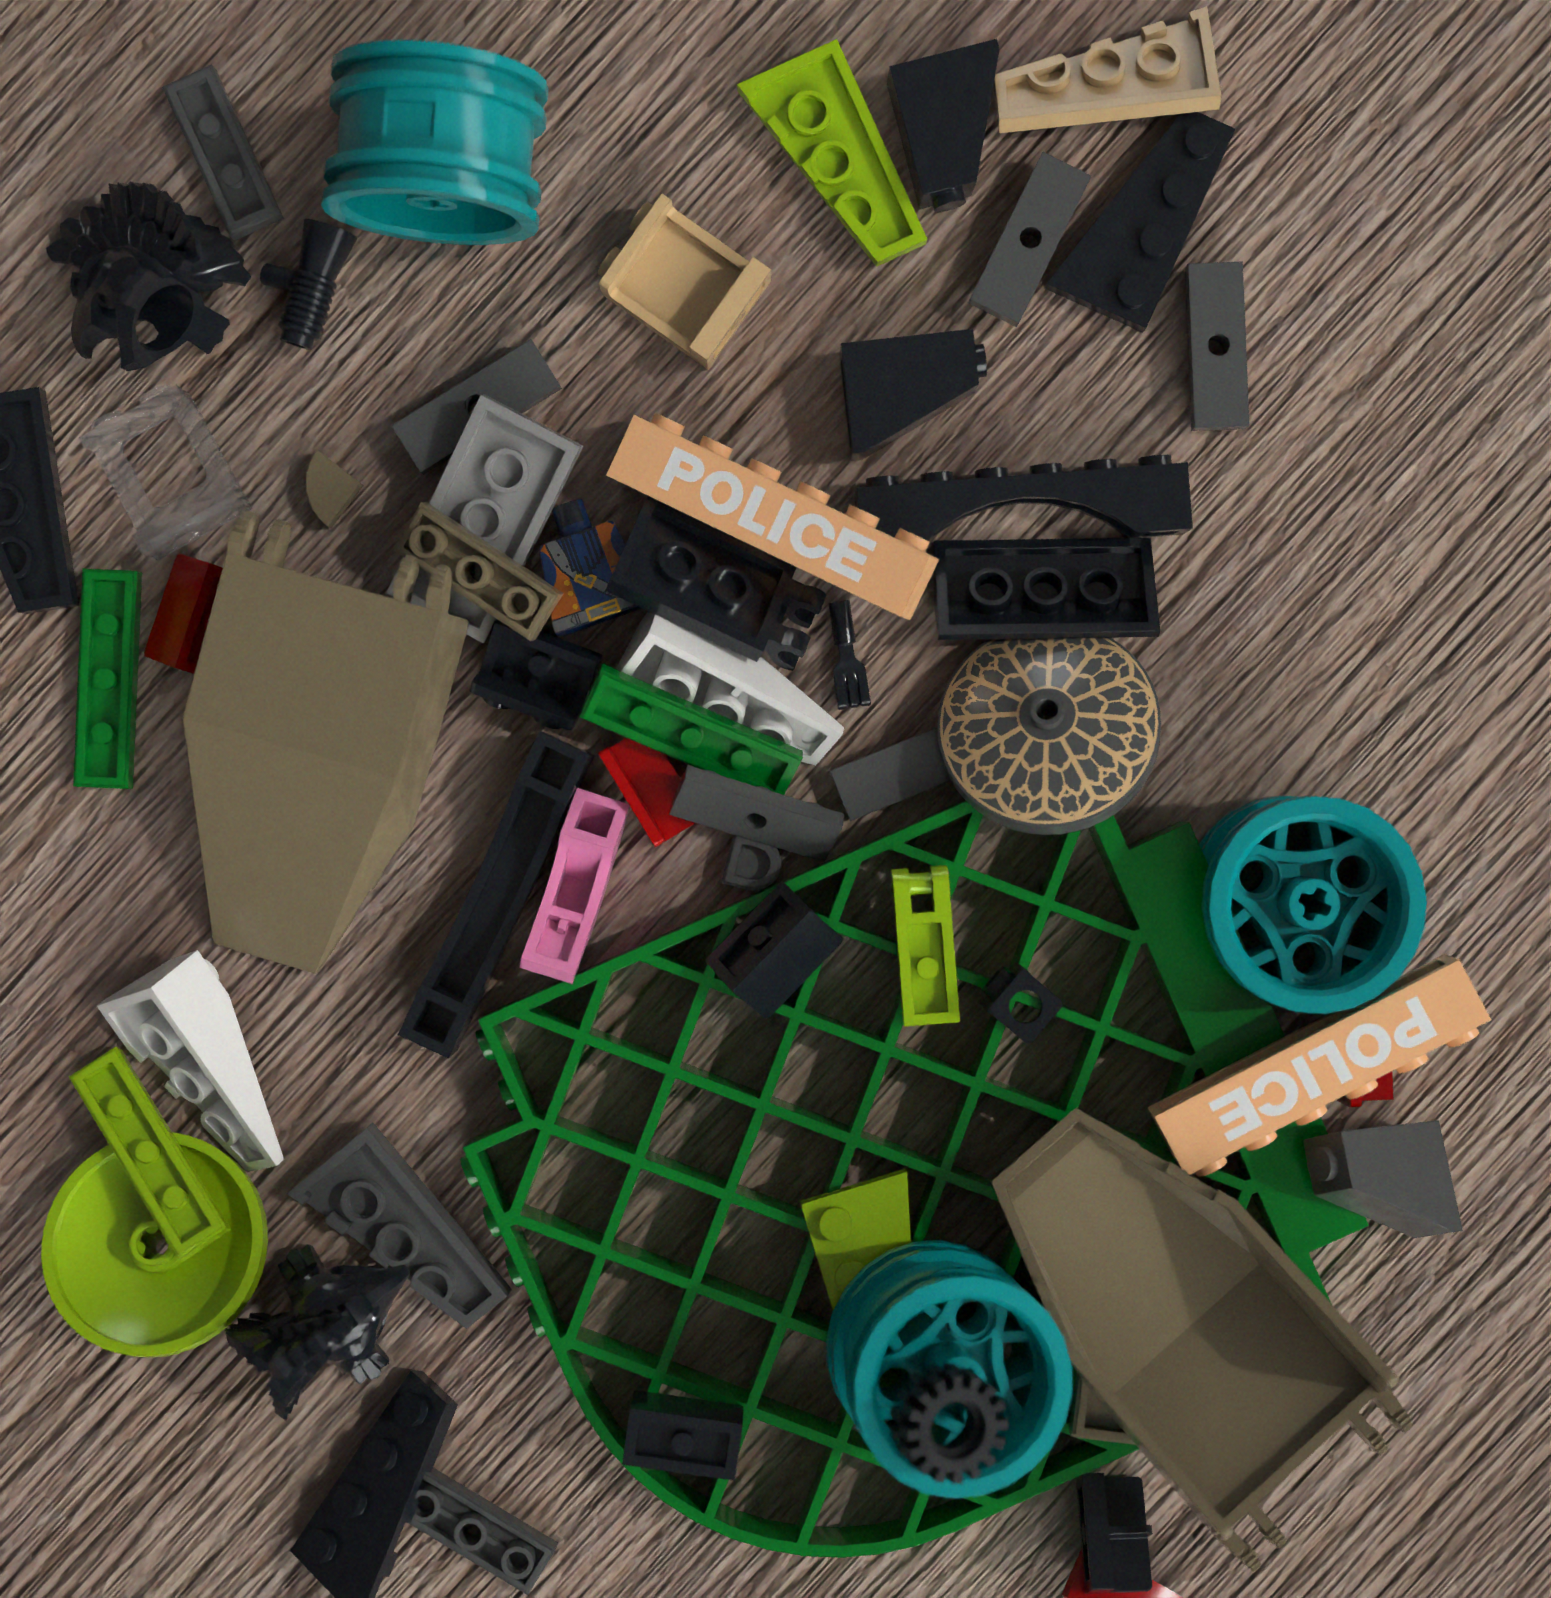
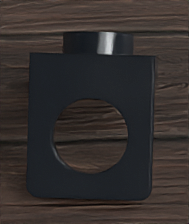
[980,962,1063,1044]

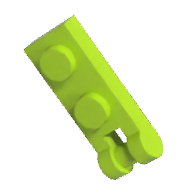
[891,865,960,1027]

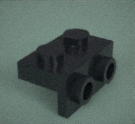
[469,619,603,730]

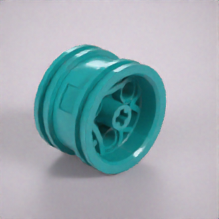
[321,40,549,245]
[1199,796,1427,1014]
[826,1240,1072,1498]

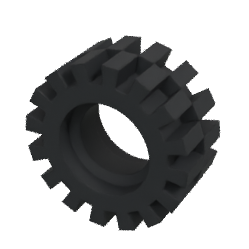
[890,1363,1008,1484]

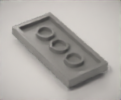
[386,394,583,643]

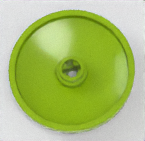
[41,1132,268,1358]

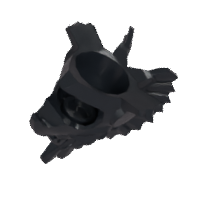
[46,181,251,371]
[225,1244,410,1421]

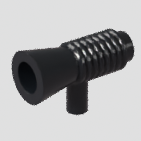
[260,219,357,350]

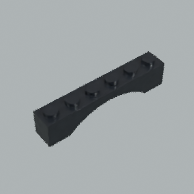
[855,455,1193,541]
[398,731,595,1058]

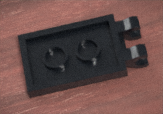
[605,496,827,671]

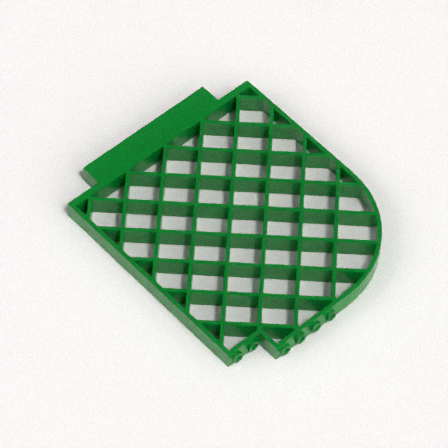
[460,799,1369,1558]

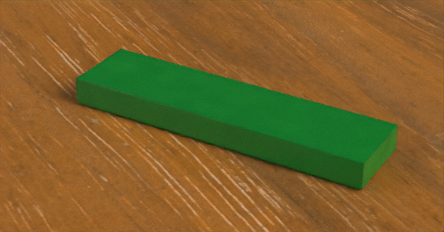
[73,568,142,789]
[579,664,803,795]

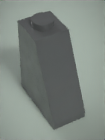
[1303,1120,1463,1238]

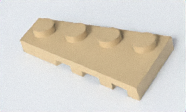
[994,6,1221,133]

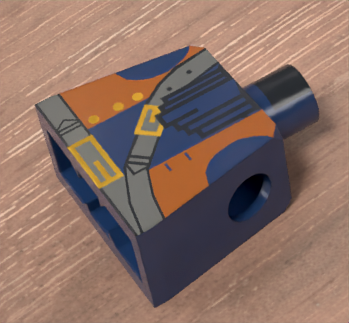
[540,499,643,637]

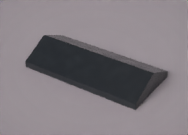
[933,538,1160,640]

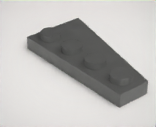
[287,1123,512,1329]

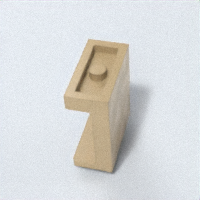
[598,194,771,370]

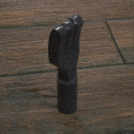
[828,600,871,710]

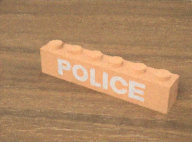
[606,413,939,620]
[1147,954,1491,1177]

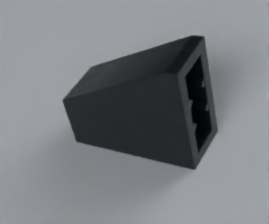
[887,39,1000,212]
[839,329,987,461]

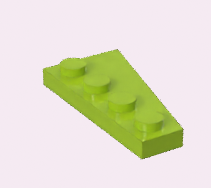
[737,39,927,267]
[800,1168,911,1387]

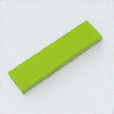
[69,1046,231,1262]

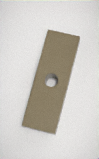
[393,502,564,641]

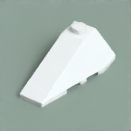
[616,611,844,766]
[97,950,284,1172]

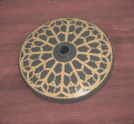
[937,638,1161,835]

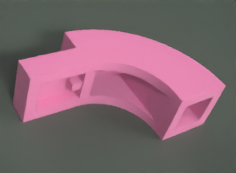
[520,788,630,984]

